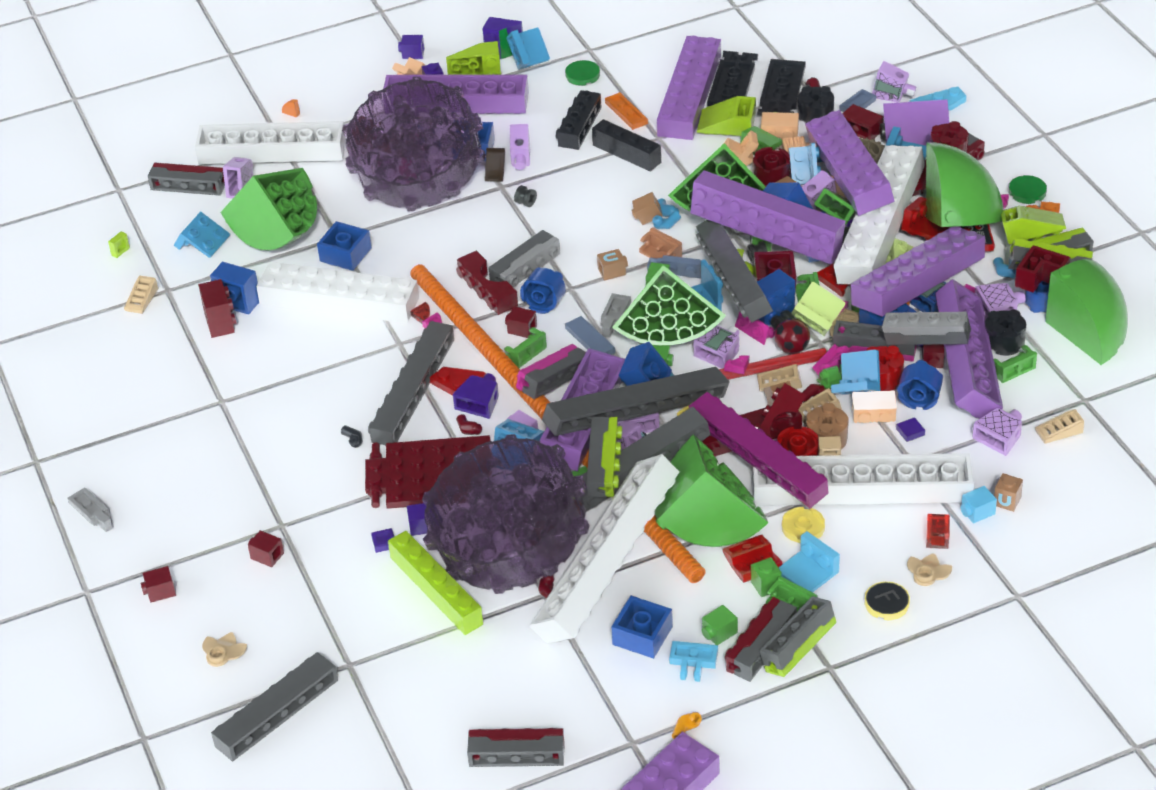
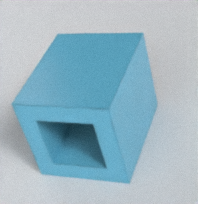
[960,486,997,524]

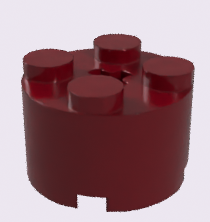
[930,121,969,152]
[753,147,790,187]

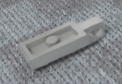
[600,293,631,337]
[67,487,113,532]

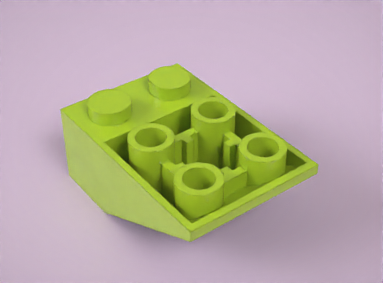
[446,41,501,75]
[697,96,756,136]
[1001,205,1066,244]

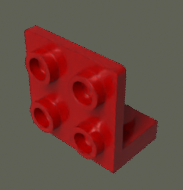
[901,197,950,240]

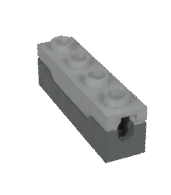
[488,230,560,287]
[882,312,971,345]

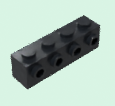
[555,90,602,150]
[592,119,662,172]

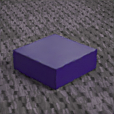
[896,417,925,442]
[371,528,394,553]

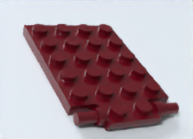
[365,435,493,509]

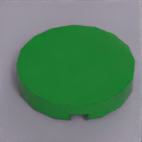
[565,60,600,86]
[1009,175,1047,204]

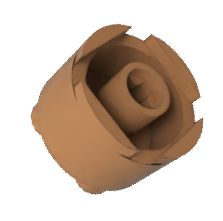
[806,403,849,449]

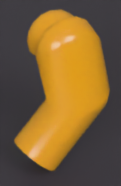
[672,712,702,739]

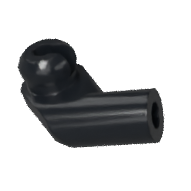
[341,425,363,448]

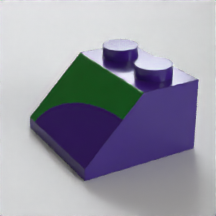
[482,17,523,59]

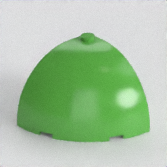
[926,142,1004,227]
[668,143,765,212]
[220,167,317,250]
[1045,259,1128,365]
[612,265,726,346]
[655,434,768,547]

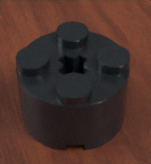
[798,86,834,123]
[985,309,1027,356]

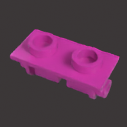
[735,311,775,345]
[812,344,850,377]

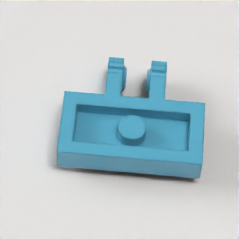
[669,641,718,682]

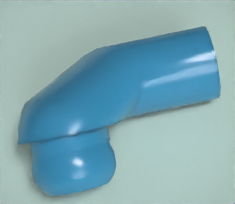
[658,198,679,217]
[652,211,681,229]
[993,257,1016,278]

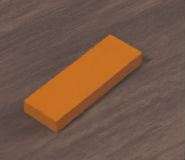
[605,92,648,130]

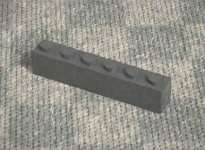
[211,652,338,762]

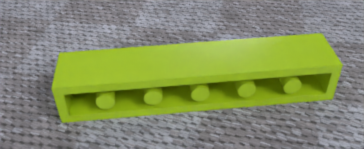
[388,531,483,635]

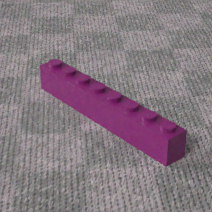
[689,392,829,509]

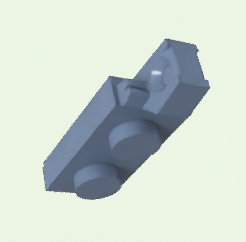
[647,255,701,279]

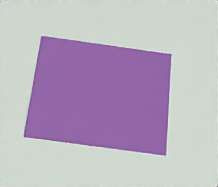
[883,99,950,146]

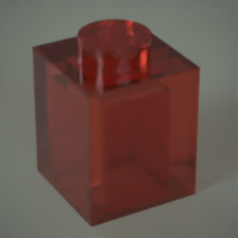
[926,514,950,549]

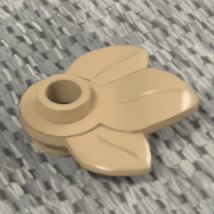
[907,553,952,586]
[202,632,247,667]

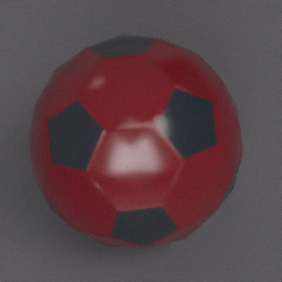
[774,318,810,354]

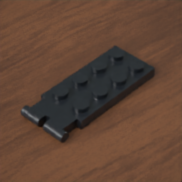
[707,50,758,107]
[757,59,806,116]

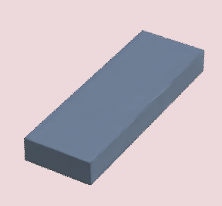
[565,316,615,355]

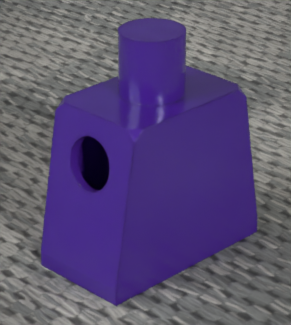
[453,373,499,419]

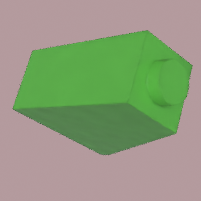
[814,188,855,225]

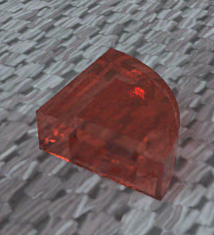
[410,302,430,324]

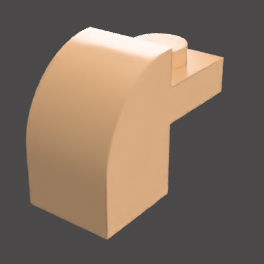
[392,57,425,75]
[722,130,759,166]

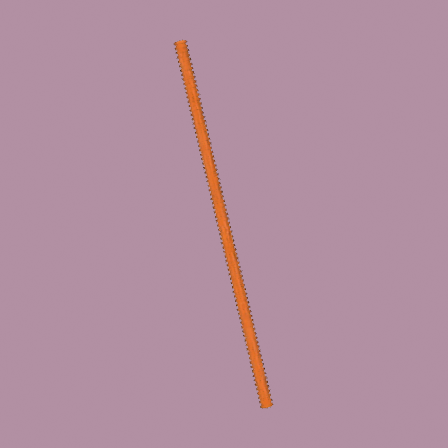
[410,264,706,583]

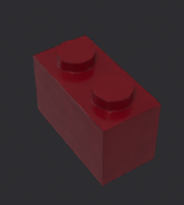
[842,104,884,140]

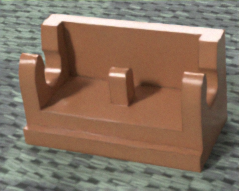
[639,227,682,259]

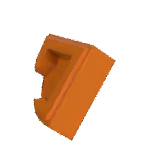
[282,99,300,118]

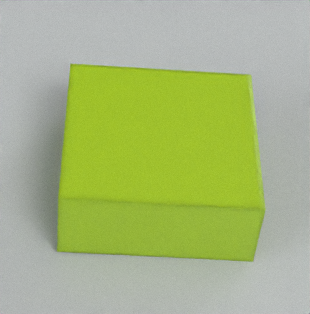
[108,231,130,258]

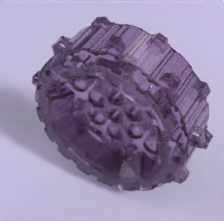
[342,76,486,211]
[422,434,590,594]

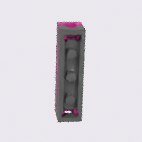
[833,320,917,362]
[516,344,586,399]

